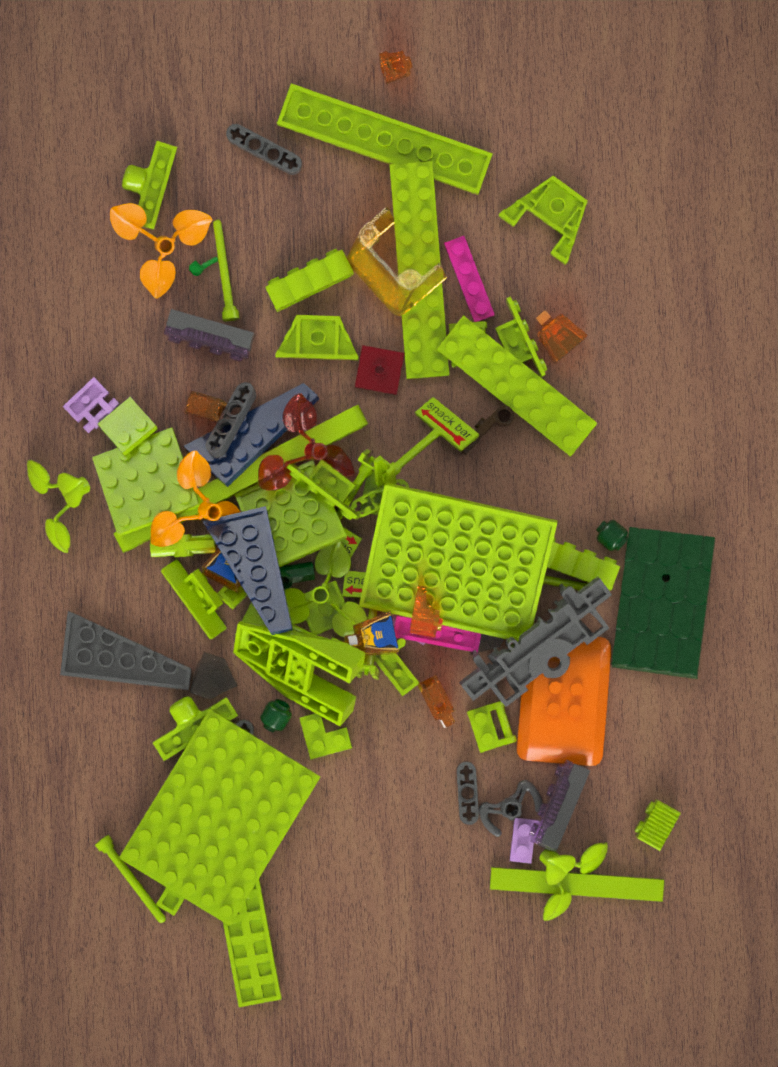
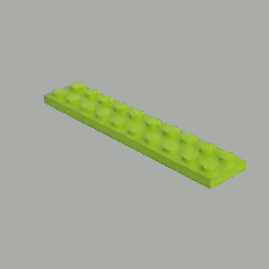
[277,83,493,195]
[390,161,449,379]

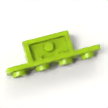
[495,296,547,378]
[287,459,361,520]
[161,560,227,639]

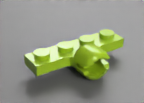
[122,141,177,230]
[153,696,238,761]

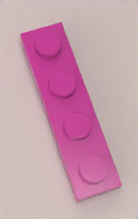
[444,236,495,322]
[394,615,481,653]

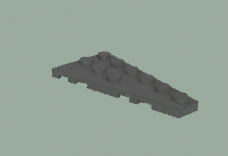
[60,611,192,690]

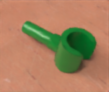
[189,256,218,276]

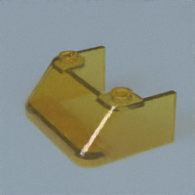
[347,207,447,316]

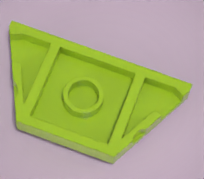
[275,315,358,360]

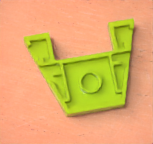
[499,176,588,265]

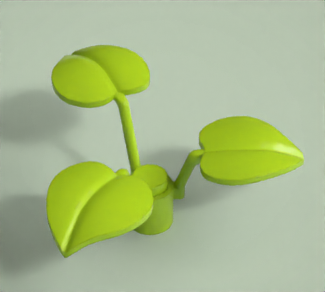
[27,460,90,553]
[285,541,368,638]
[539,842,608,921]

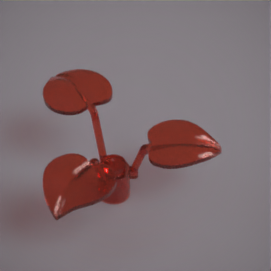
[258,393,355,491]

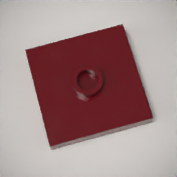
[355,345,405,396]

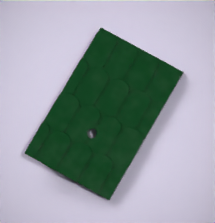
[612,527,716,679]

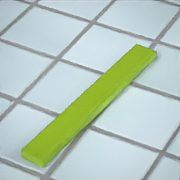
[490,867,664,902]

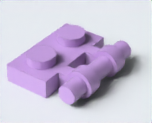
[63,377,120,433]

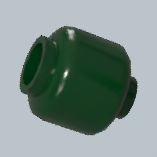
[596,520,629,551]
[260,699,292,732]

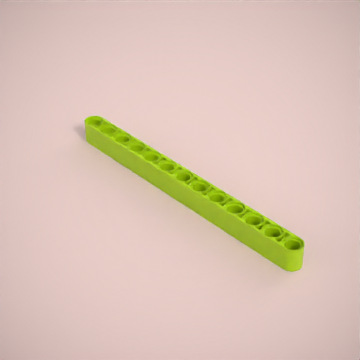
[113,405,368,553]

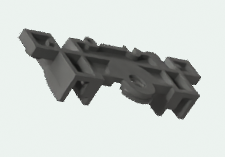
[459,576,612,707]

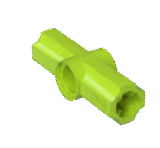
[150,534,217,558]

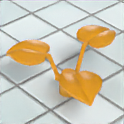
[110,203,212,299]
[151,450,240,547]

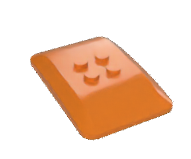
[517,637,611,766]

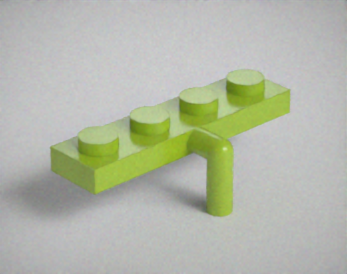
[357,615,419,696]

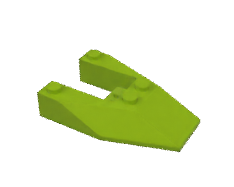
[233,621,366,726]

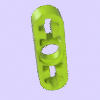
[351,479,409,518]

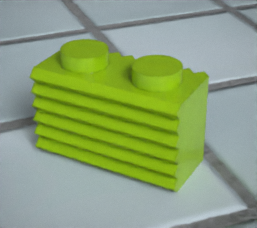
[635,799,681,851]

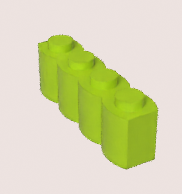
[265,249,354,312]
[547,538,620,591]

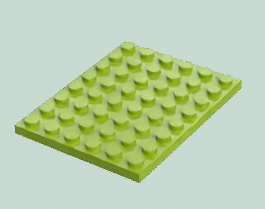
[359,482,558,642]
[119,709,321,926]

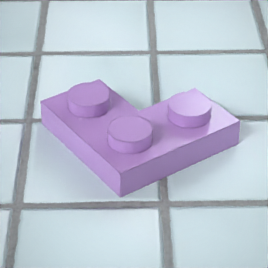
[510,817,552,864]

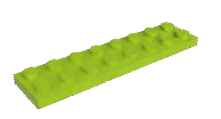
[437,315,597,457]
[223,878,282,1007]

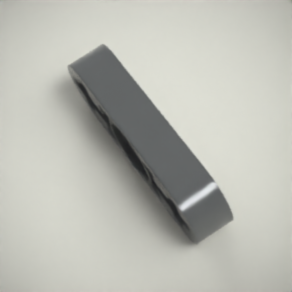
[456,761,479,825]

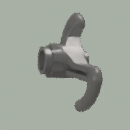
[479,780,543,837]

